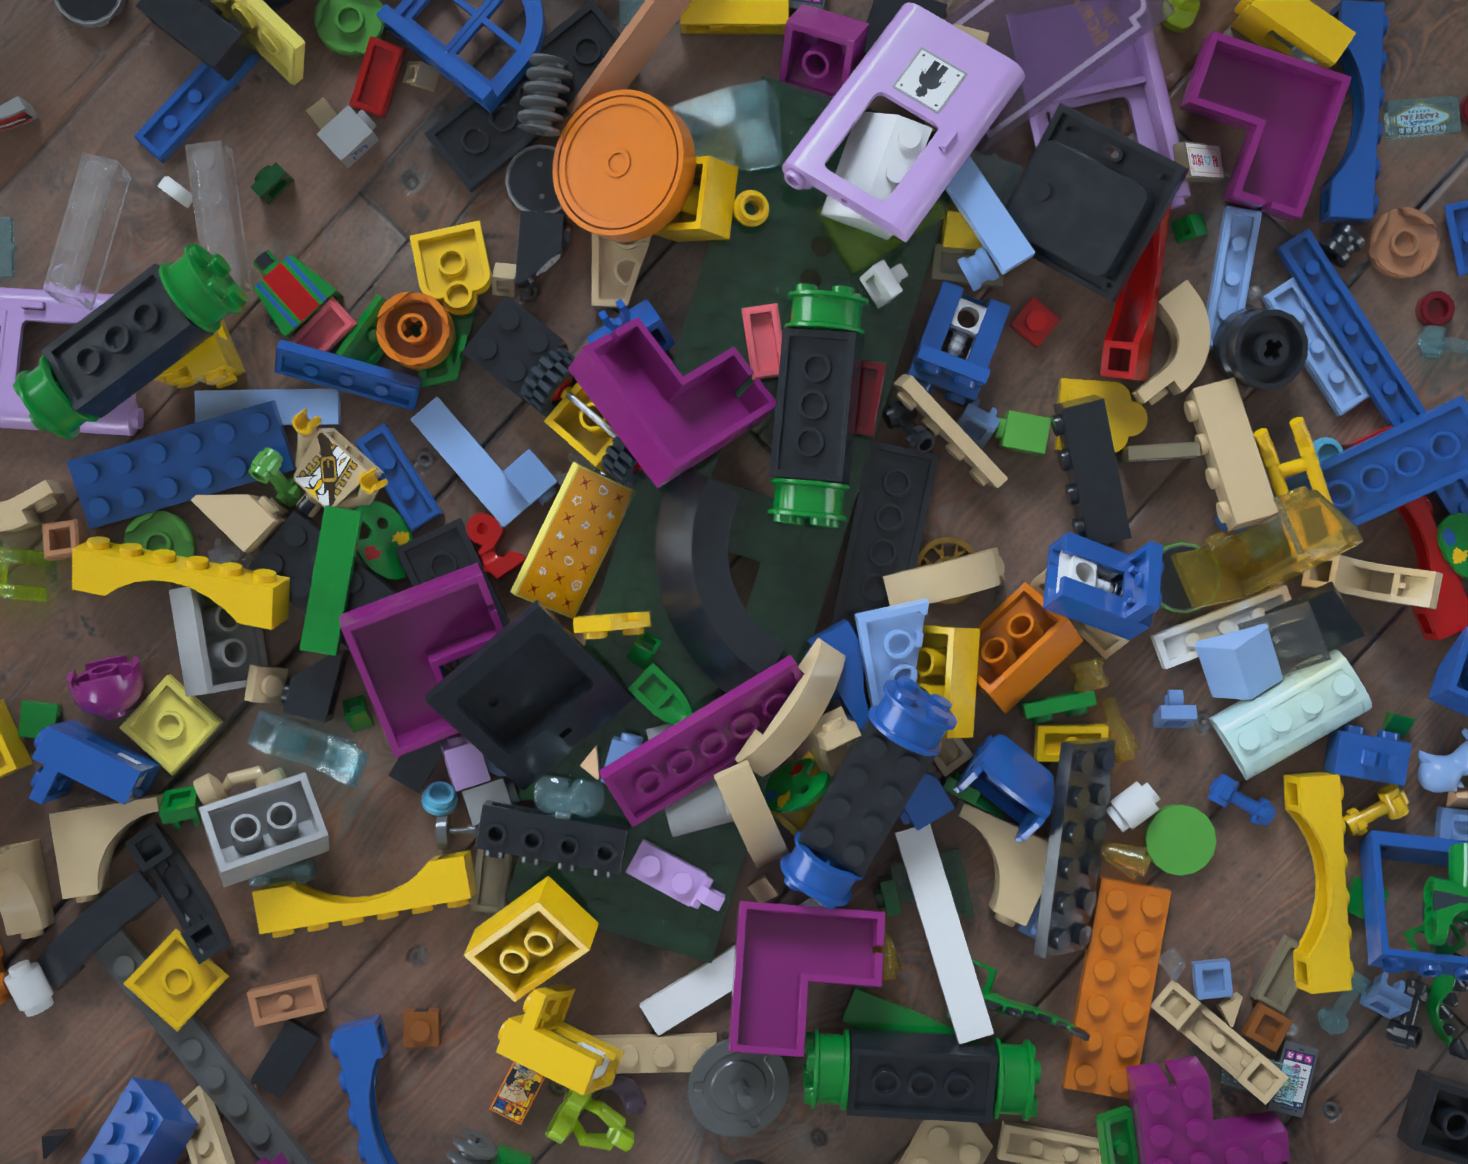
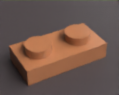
[247,973,328,1027]

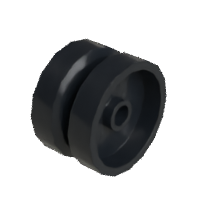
[1212,308,1308,389]

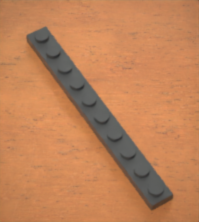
[95,927,316,1164]

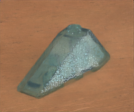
[669,80,783,171]

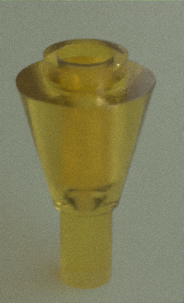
[1102,696,1142,764]
[1100,841,1151,881]
[872,913,903,980]

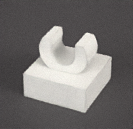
[859,260,909,309]

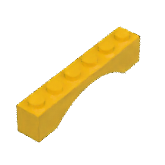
[72,536,290,630]
[1283,771,1354,994]
[252,850,477,938]

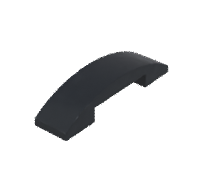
[125,822,231,964]
[36,870,162,991]

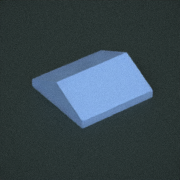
[1194,623,1283,700]

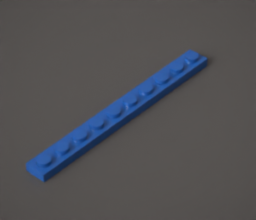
[1275,228,1468,516]

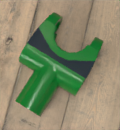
[1422,843,1468,947]

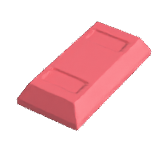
[289,297,357,352]
[741,303,782,381]

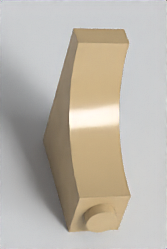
[49,793,164,903]
[954,799,1048,927]
[0,839,55,939]

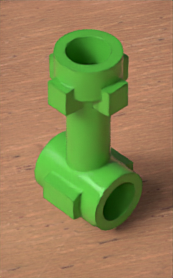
[248,447,303,507]

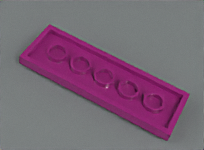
[598,655,803,827]

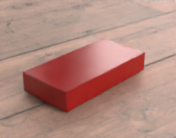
[349,36,407,119]

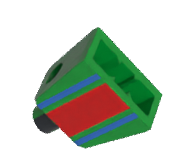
[253,250,343,339]

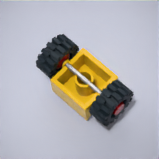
[521,347,645,487]

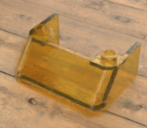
[1171,486,1363,609]

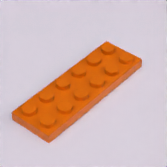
[1061,876,1172,1100]

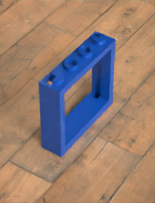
[1359,830,1468,981]

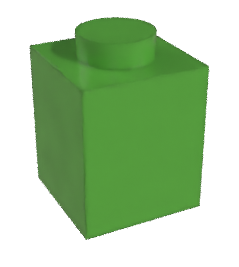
[993,410,1051,456]

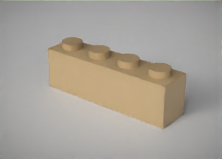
[1184,377,1279,532]

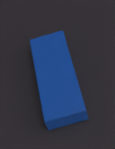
[355,423,444,532]

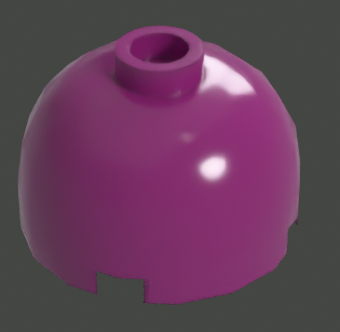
[66,655,144,720]

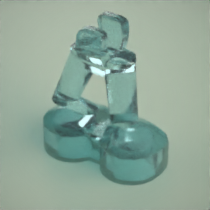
[534,775,606,820]

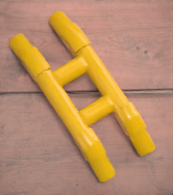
[1253,417,1343,553]

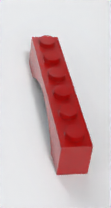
[1100,204,1171,381]
[1341,426,1468,641]

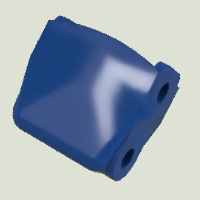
[953,734,1055,843]

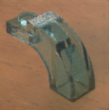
[248,710,369,787]

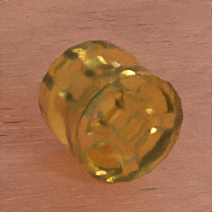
[1069,656,1110,692]

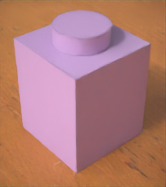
[439,733,490,791]

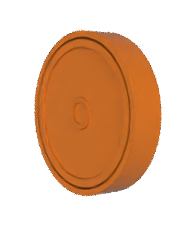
[552,89,696,242]

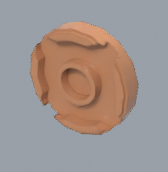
[1365,207,1440,280]

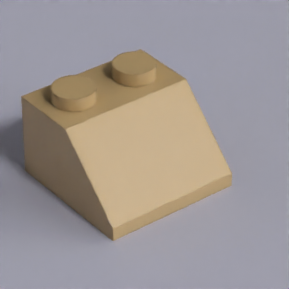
[191,494,288,552]

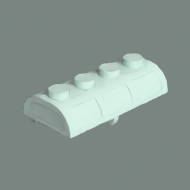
[1208,649,1372,780]

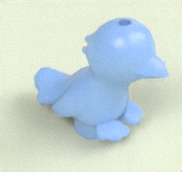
[1417,728,1468,793]

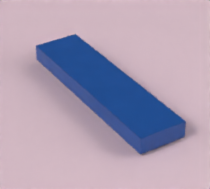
[133,52,260,164]
[274,339,422,411]

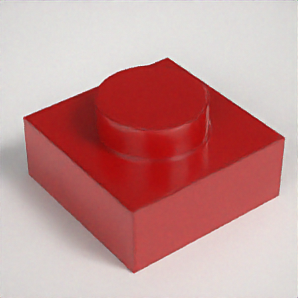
[1009,296,1061,348]

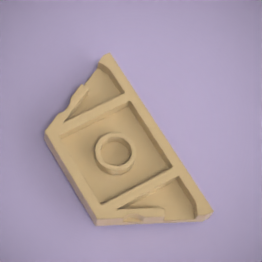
[899,1120,993,1164]

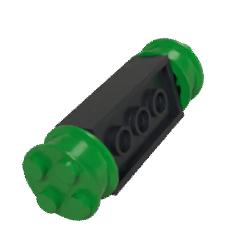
[13,243,248,440]
[767,284,868,528]
[802,1027,1041,1124]

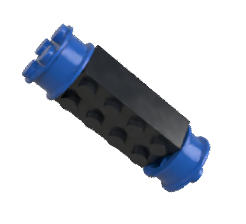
[780,676,957,910]

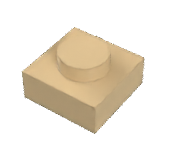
[244,665,288,704]

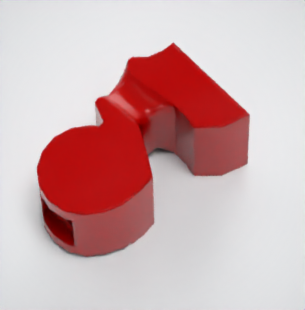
[467,513,527,580]

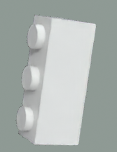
[820,112,932,240]

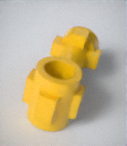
[1343,784,1409,837]

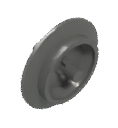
[687,1039,789,1137]

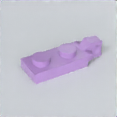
[625,839,726,911]

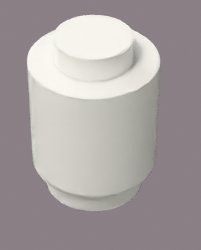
[1106,781,1161,832]
[4,960,54,1017]

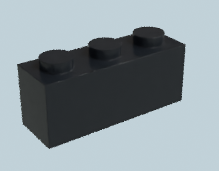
[136,0,255,82]

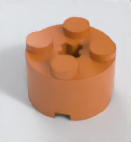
[376,292,456,370]

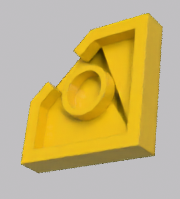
[573,611,652,640]

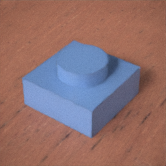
[1191,958,1233,1000]

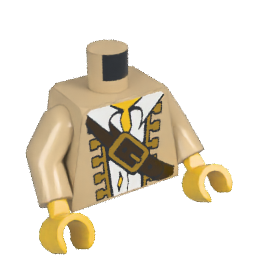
[292,408,388,517]

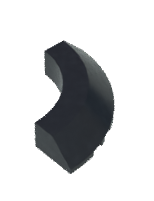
[655,468,785,693]

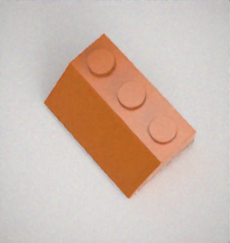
[976,582,1083,714]

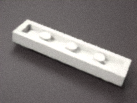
[1150,585,1291,669]

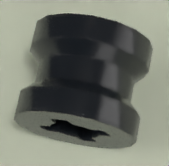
[1319,222,1365,268]

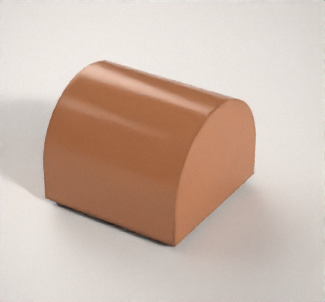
[42,519,89,561]

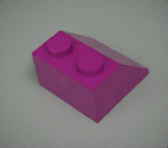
[778,4,869,103]

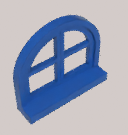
[376,0,546,114]

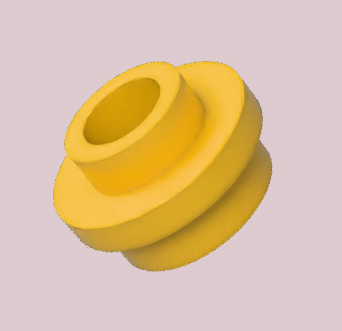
[733,190,769,227]

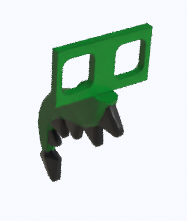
[1403,922,1468,1060]
[946,958,1090,1041]

